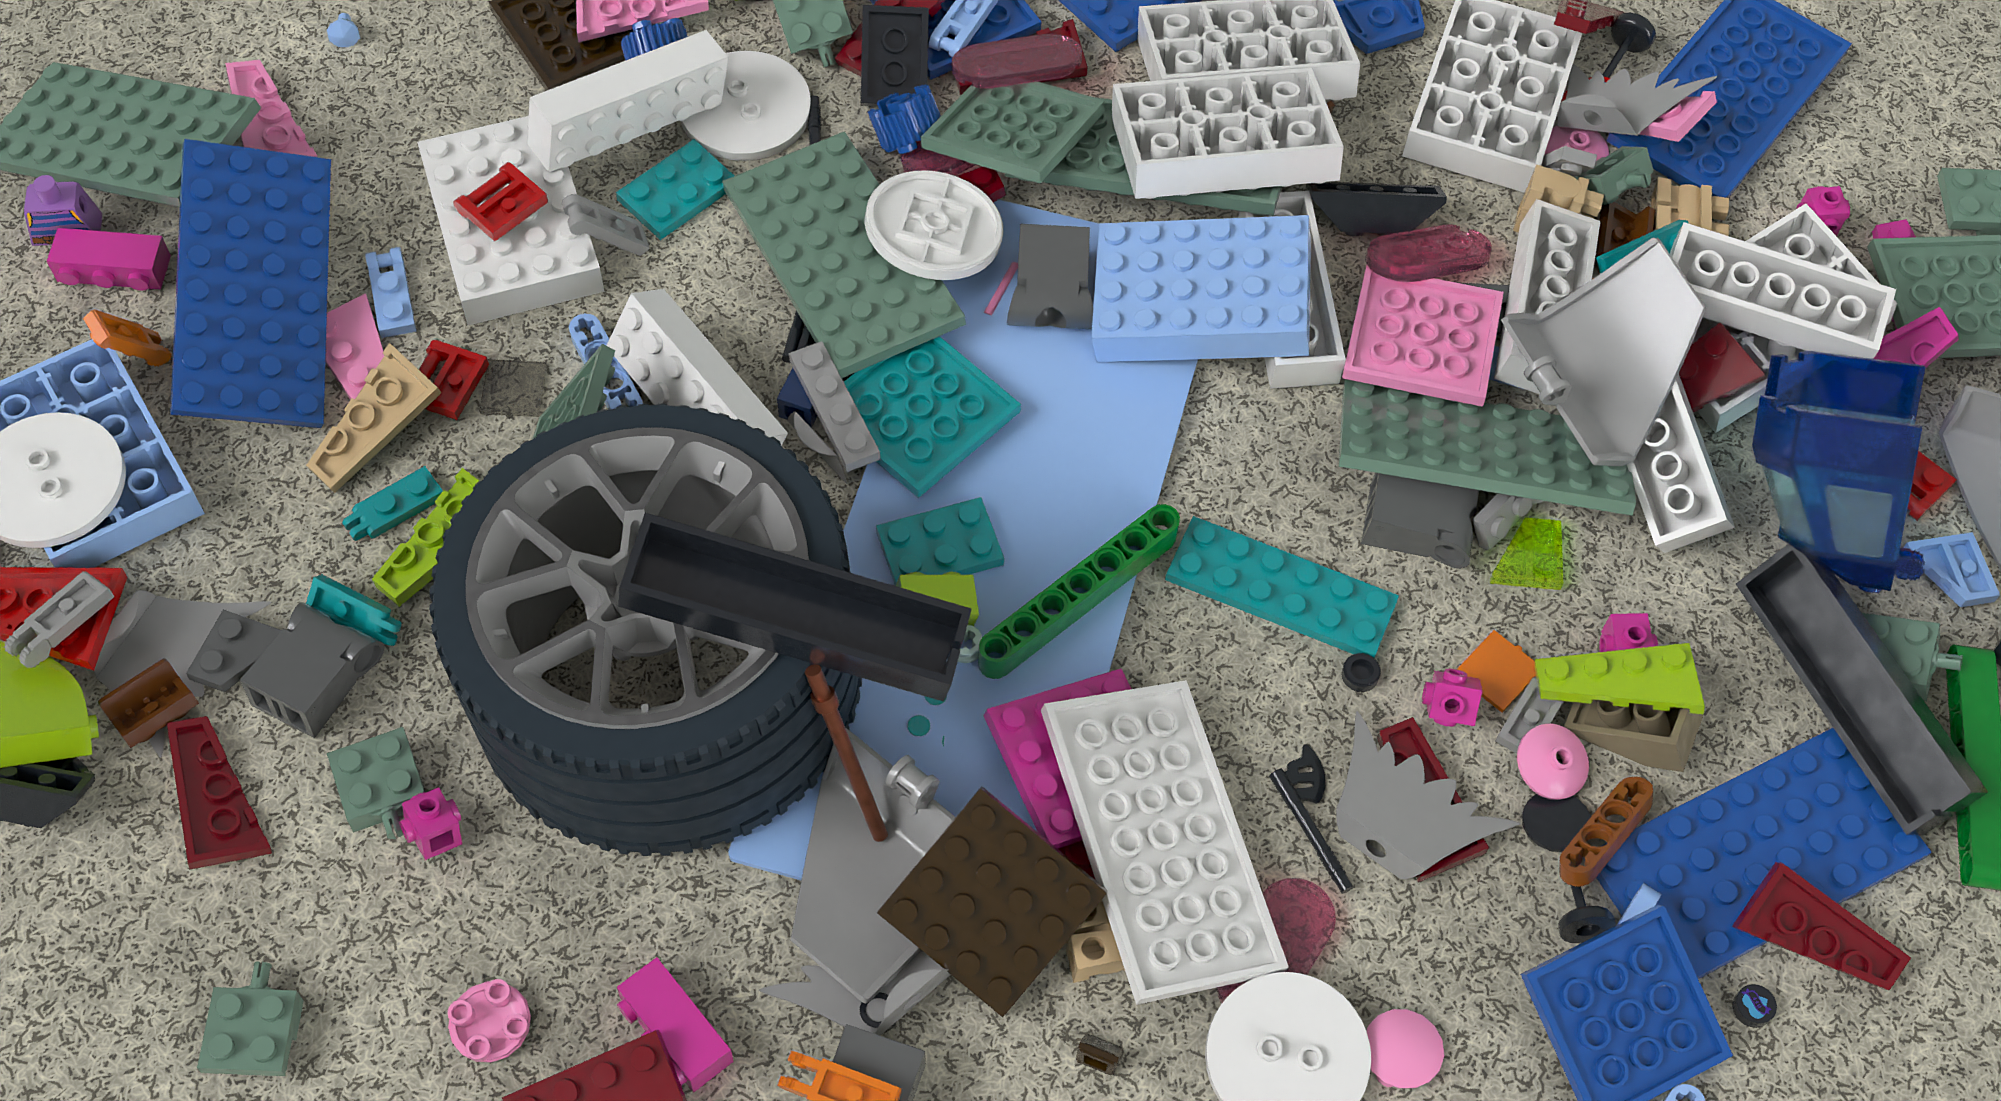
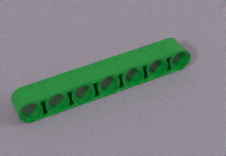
[978,504,1180,679]
[1946,644,2001,891]

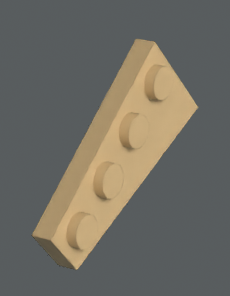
[306,343,441,493]

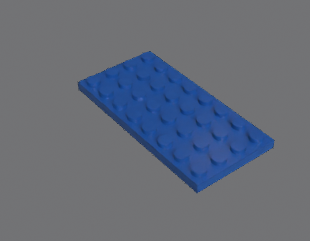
[1606,0,1852,198]
[170,139,331,428]
[1583,728,1931,979]

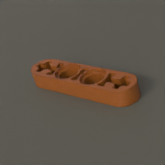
[1559,776,1654,886]

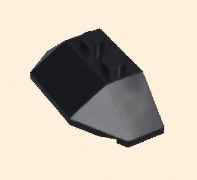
[1306,182,1447,238]
[0,757,95,828]

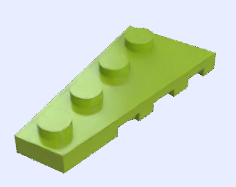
[372,468,479,607]
[1535,643,1705,714]

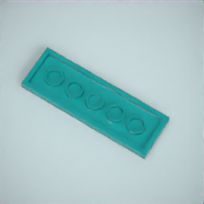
[1165,516,1399,658]

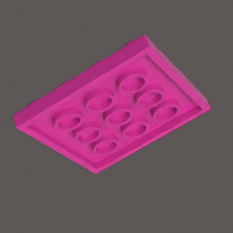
[983,668,1131,849]

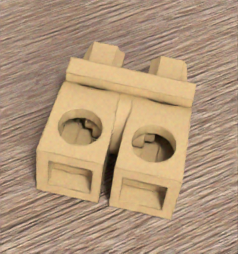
[1513,164,1604,232]
[1651,177,1729,236]
[1065,900,1125,983]

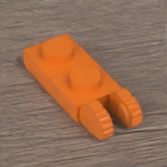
[83,309,172,367]
[777,1051,902,1101]

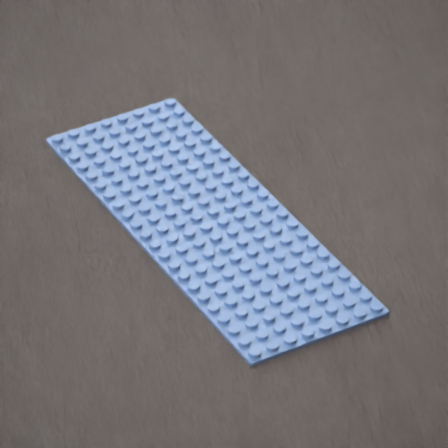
[728,200,1198,880]

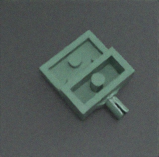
[773,0,854,68]
[1573,146,1654,205]
[1937,168,2001,236]
[1862,613,1963,702]
[327,727,426,839]
[197,962,304,1076]

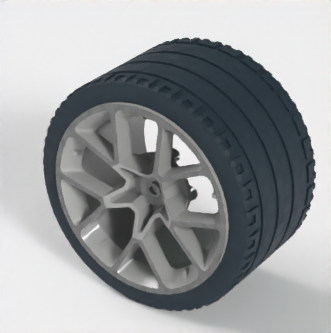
[429,404,862,856]

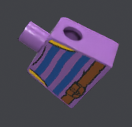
[24,175,102,246]

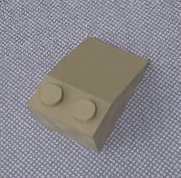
[1564,700,1705,772]

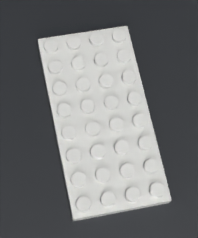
[1041,680,1289,1005]

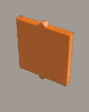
[1457,630,1536,713]

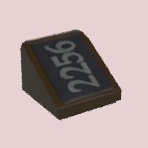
[1076,1034,1123,1076]

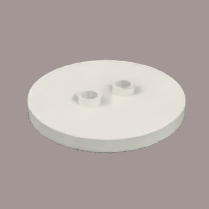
[681,51,811,161]
[865,171,1003,280]
[0,412,126,548]
[1205,972,1371,1101]

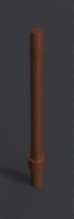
[805,664,888,842]

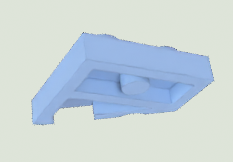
[1902,532,2000,607]

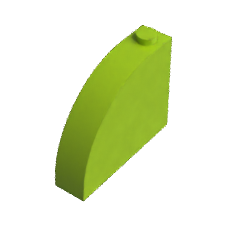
[0,641,99,768]

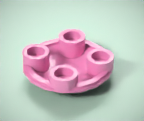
[448,979,531,1063]
[1366,1009,1444,1088]

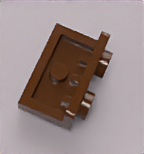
[1595,202,1655,259]
[98,658,199,748]

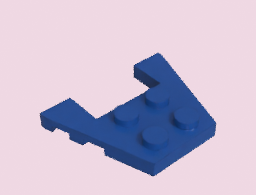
[1333,0,1425,54]

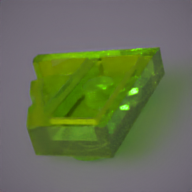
[1490,517,1564,590]

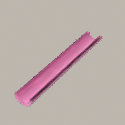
[984,262,1018,316]

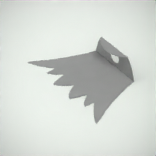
[1558,64,1717,136]
[94,590,271,758]
[1336,711,1521,880]
[759,950,951,1035]

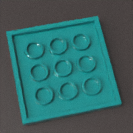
[844,336,1021,498]

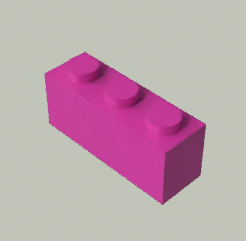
[46,228,171,291]
[617,957,734,1093]

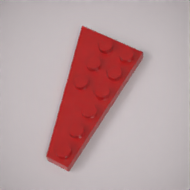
[0,567,128,671]

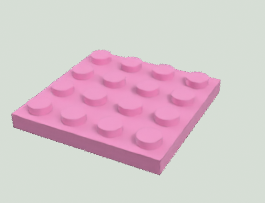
[1342,265,1504,407]

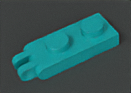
[342,466,443,541]
[306,574,402,646]

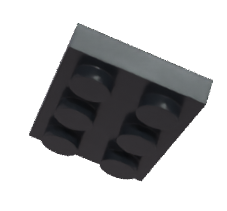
[860,5,929,107]

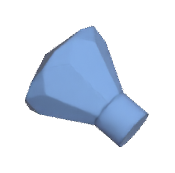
[327,13,360,47]

